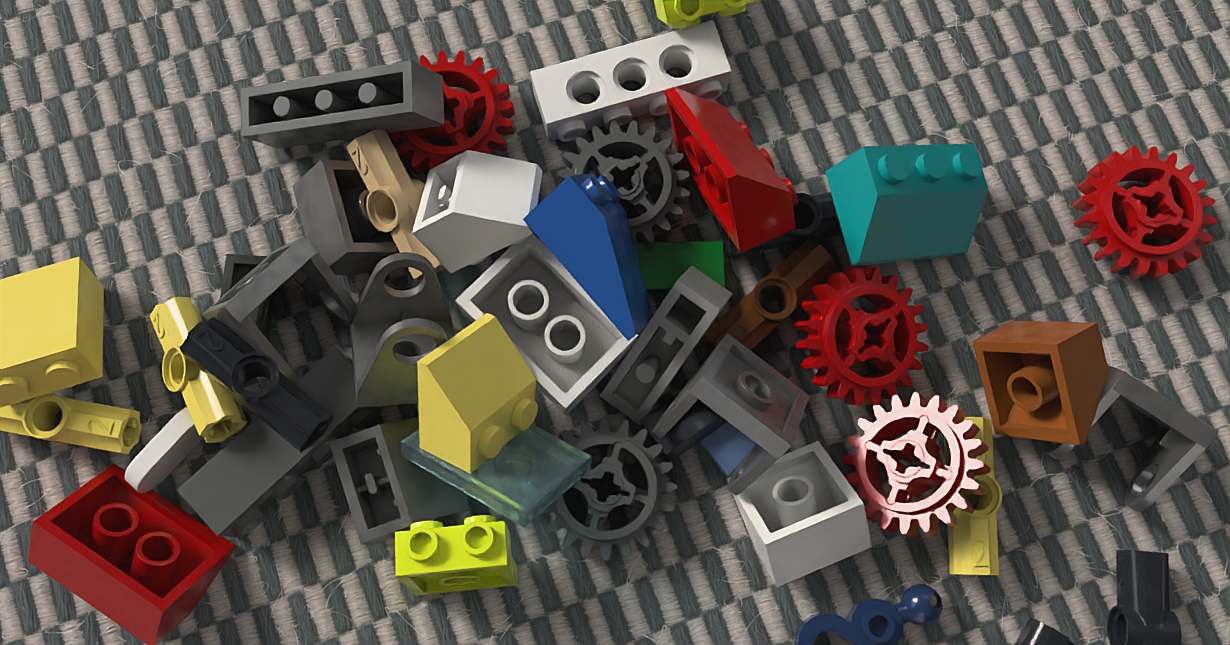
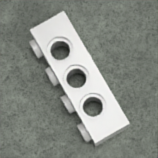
[530,20,731,142]

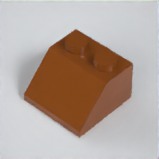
[972,321,1109,445]

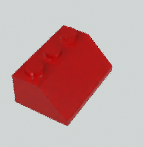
[665,87,798,253]
[28,463,235,645]

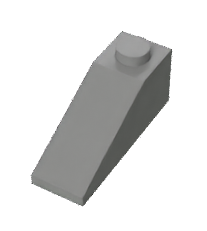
[600,266,733,425]

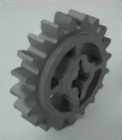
[556,120,690,248]
[534,417,677,561]

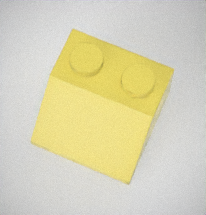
[417,313,538,474]

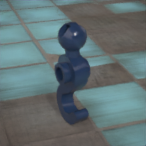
[794,584,943,645]

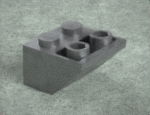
[329,417,471,545]

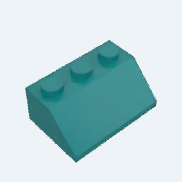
[825,144,988,266]

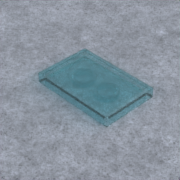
[401,424,592,527]

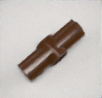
[701,239,838,354]

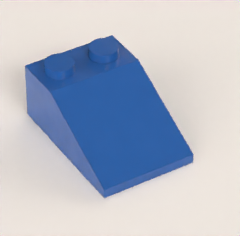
[523,174,653,341]

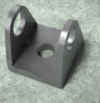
[202,236,357,383]
[350,252,455,407]
[652,333,809,496]
[1045,365,1219,512]

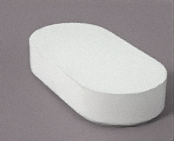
[125,407,204,493]

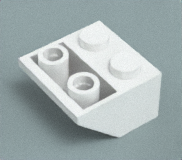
[412,150,542,273]

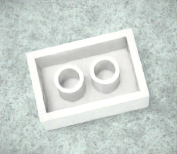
[455,234,638,415]

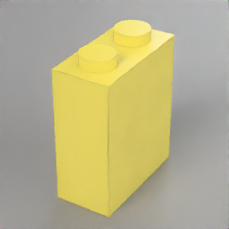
[0,257,104,408]

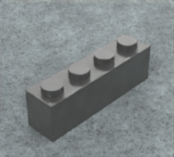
[240,60,444,148]
[177,347,381,537]

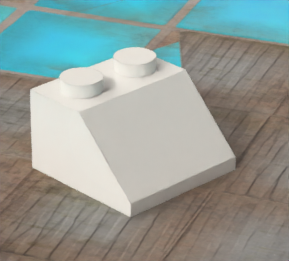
[727,441,872,587]

